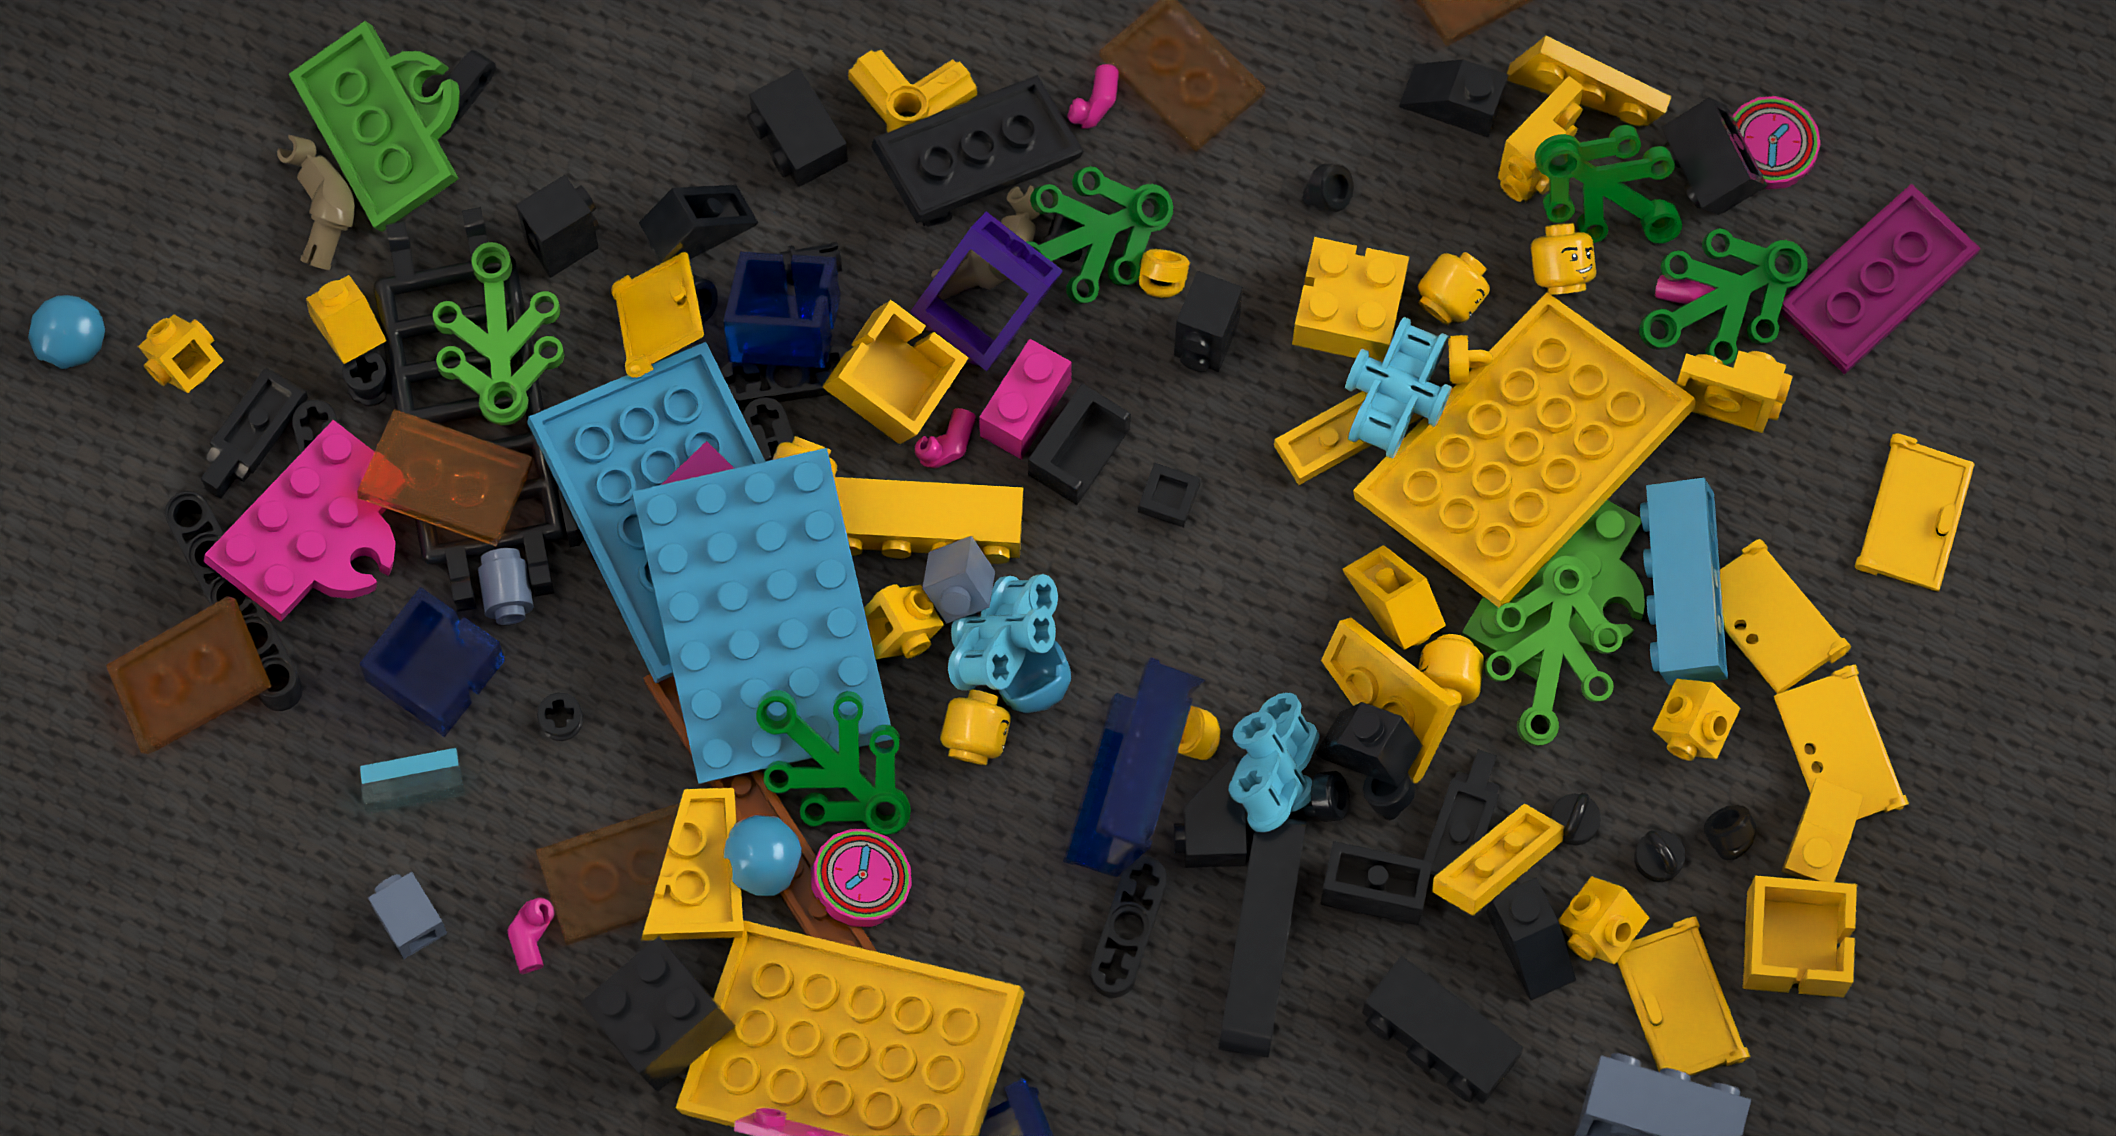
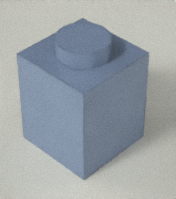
[922,536,995,624]
[368,872,447,959]

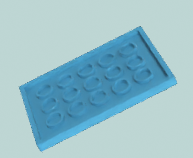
[527,342,766,684]
[632,448,893,784]

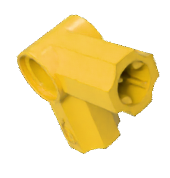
[848,50,977,132]

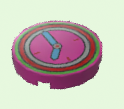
[1733,96,1821,189]
[811,829,912,927]

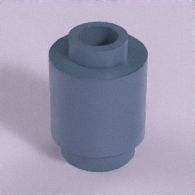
[478,548,534,625]

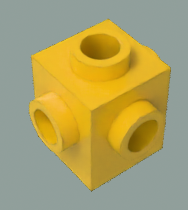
[138,314,224,393]
[864,584,944,659]
[1652,678,1740,761]
[1558,876,1649,965]

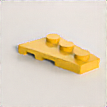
[1507,36,1671,126]
[1321,617,1460,784]
[641,788,744,941]

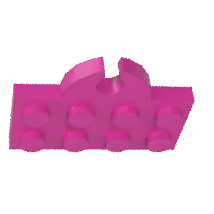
[204,420,409,622]

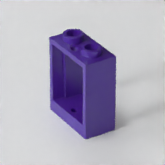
[910,212,1063,371]

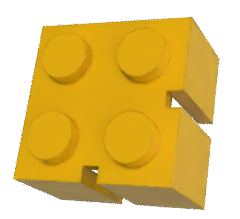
[1292,237,1409,362]
[822,300,968,445]
[1743,876,1857,998]

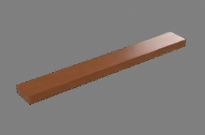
[643,674,877,952]

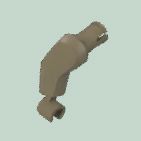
[277,135,355,270]
[931,185,1044,300]

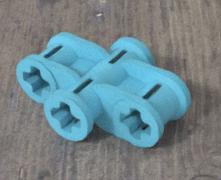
[1345,317,1452,459]
[948,574,1058,691]
[1228,693,1320,832]

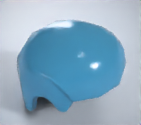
[28,295,105,369]
[999,641,1071,713]
[724,815,801,896]

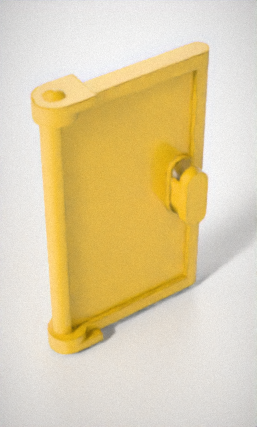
[611,252,704,378]
[1855,434,1975,592]
[1720,539,1851,694]
[1774,664,1909,820]
[1617,917,1750,1076]

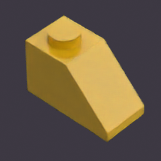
[306,275,387,364]
[1343,545,1446,650]
[1781,778,1864,882]

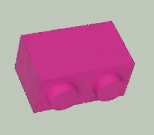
[979,339,1072,460]

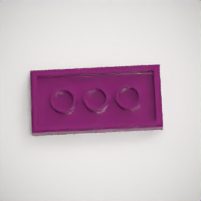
[1780,184,1981,375]

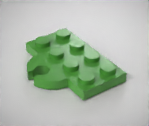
[289,21,460,232]
[1461,500,1645,680]

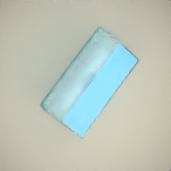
[359,747,466,814]

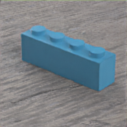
[1640,478,1728,685]

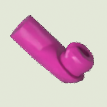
[1068,64,1119,129]
[1655,275,1716,305]
[914,408,976,468]
[508,898,554,974]

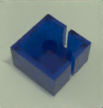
[723,252,840,368]
[359,587,505,737]

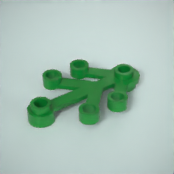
[1534,125,1682,243]
[1027,166,1173,304]
[1639,229,1808,365]
[756,690,911,835]

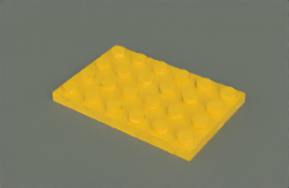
[1353,292,1696,608]
[676,920,1025,1136]

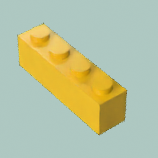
[834,477,1023,564]

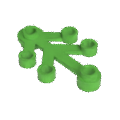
[433,242,564,425]
[1484,556,1623,746]

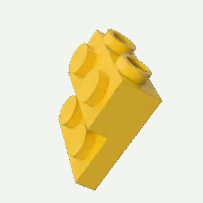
[1498,76,1584,202]
[1676,351,1793,433]

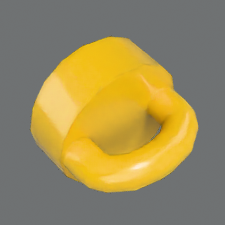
[1139,249,1190,298]
[1448,335,1493,384]
[1170,706,1220,760]

